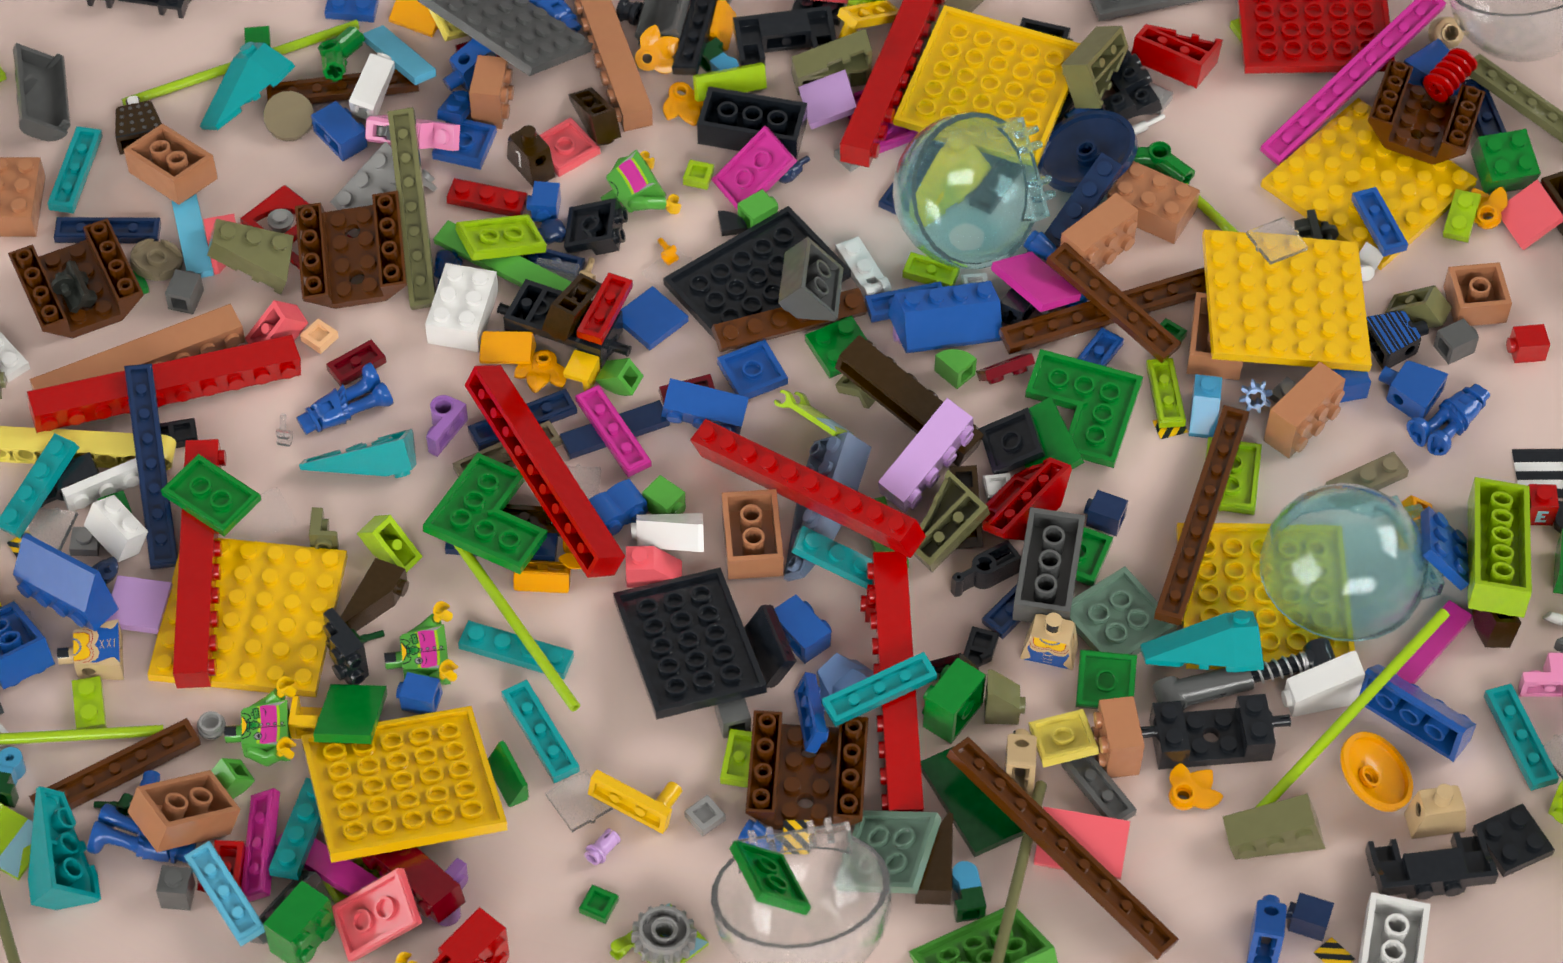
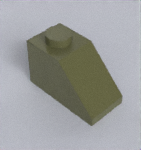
[1385,285,1452,329]
[984,670,1026,725]

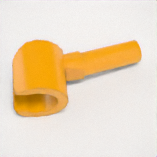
[658,238,679,265]

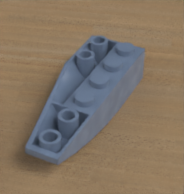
[784,432,872,582]

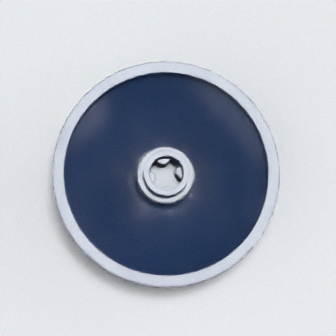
[1038,110,1138,193]

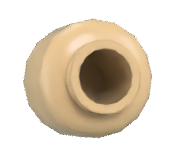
[1428,16,1464,49]

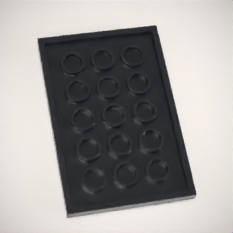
[663,206,851,341]
[613,567,767,720]

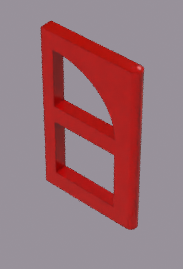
[240,185,353,270]

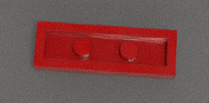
[446,178,528,216]
[577,272,633,345]

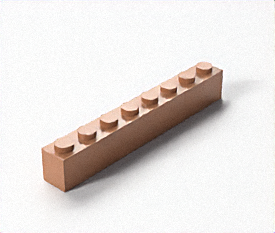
[574,0,653,132]
[30,303,245,390]

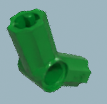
[318,26,365,82]
[1134,141,1195,184]

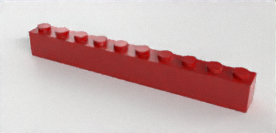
[840,0,945,168]
[27,335,301,433]
[464,365,625,578]
[690,419,926,558]
[173,439,226,689]
[867,551,924,812]

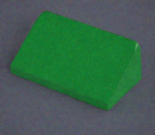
[488,740,529,807]

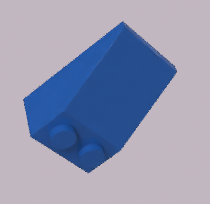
[0,601,55,690]

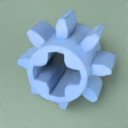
[1239,379,1273,413]

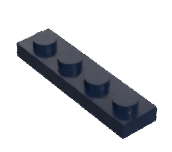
[1044,152,1124,248]

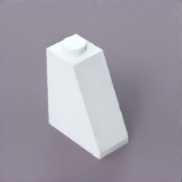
[349,53,395,120]
[631,513,704,552]
[1281,651,1365,717]

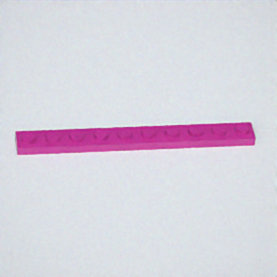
[1260,0,1446,166]

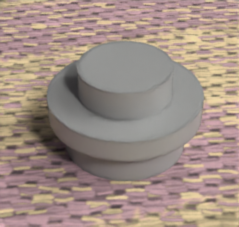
[267,209,294,233]
[197,711,226,739]

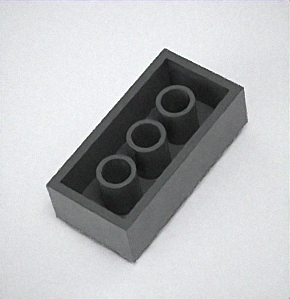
[1013,507,1085,623]

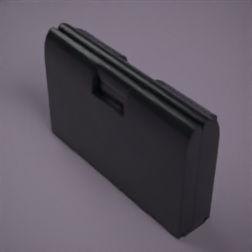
[744,605,797,688]

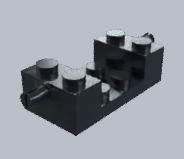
[497,279,632,369]
[1141,694,1291,770]

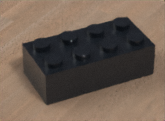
[697,86,807,160]

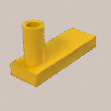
[837,0,899,39]
[588,769,682,834]

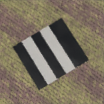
[1512,449,1563,498]

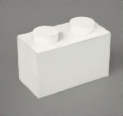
[84,495,148,562]

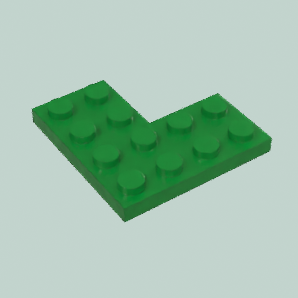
[1025,349,1143,468]
[423,452,547,574]

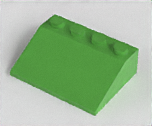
[909,907,1058,963]

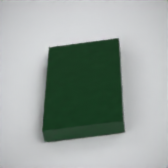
[921,746,1024,858]

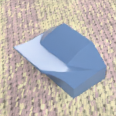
[817,653,873,702]

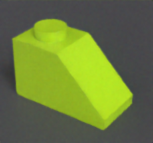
[356,515,423,573]

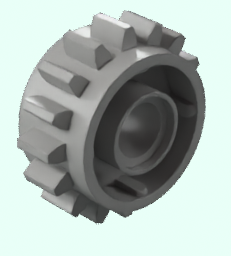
[631,904,697,963]

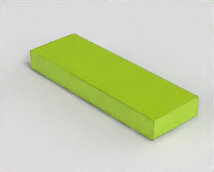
[693,62,767,102]
[1146,358,1186,428]

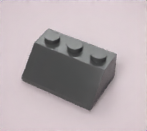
[778,237,843,321]

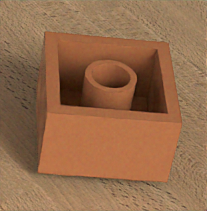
[469,55,514,129]
[1443,262,1512,326]
[1091,696,1145,778]

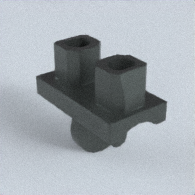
[1294,209,1339,240]
[51,260,98,313]

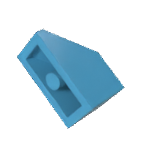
[1189,374,1222,438]

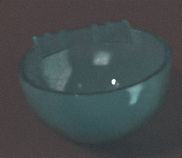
[893,112,1056,269]
[1260,483,1445,642]

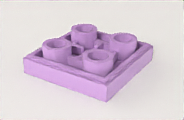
[798,70,857,129]
[106,575,173,634]

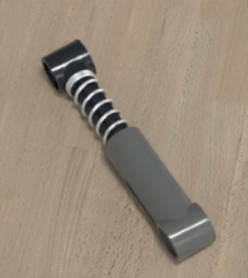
[1152,638,1336,711]

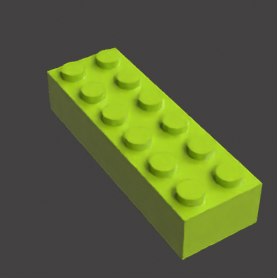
[1468,477,1532,618]

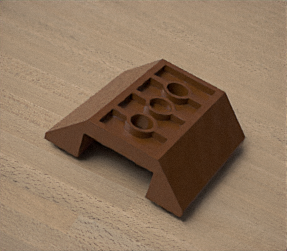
[1368,59,1485,165]
[295,191,407,309]
[8,218,144,339]
[745,710,869,833]

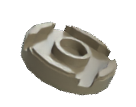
[263,91,314,141]
[130,239,183,281]

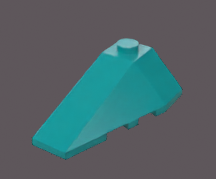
[200,42,295,130]
[299,429,416,478]
[1140,610,1264,672]
[28,786,101,910]

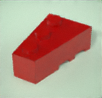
[1131,24,1223,89]

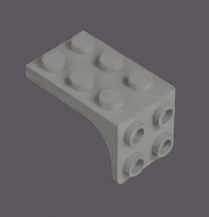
[330,141,437,232]

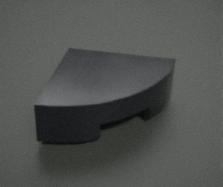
[718,211,747,236]

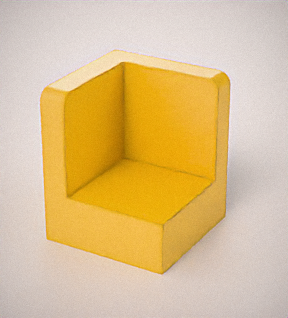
[563,349,600,392]
[288,696,322,739]

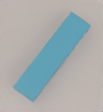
[363,25,436,85]
[171,194,214,278]
[184,841,265,946]

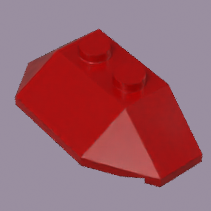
[982,457,1072,540]

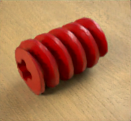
[1423,48,1478,102]

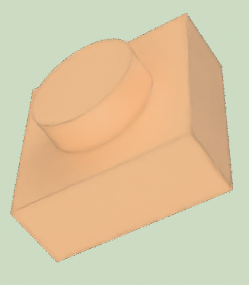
[300,318,339,354]

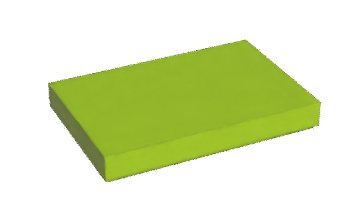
[455,214,547,261]
[1205,437,1262,515]

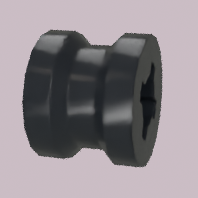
[616,0,643,26]

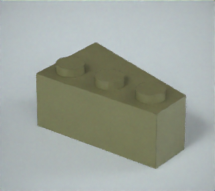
[1061,26,1129,109]
[792,28,872,95]
[207,219,294,295]
[913,470,990,572]
[1222,793,1326,859]

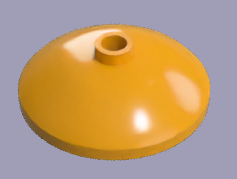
[1340,732,1413,812]

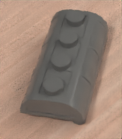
[635,0,690,47]
[13,43,70,142]

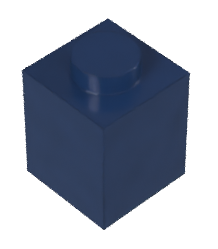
[1084,490,1128,537]
[1286,892,1334,942]

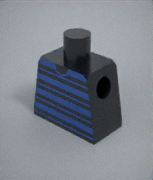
[1366,311,1429,370]

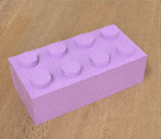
[878,398,974,513]

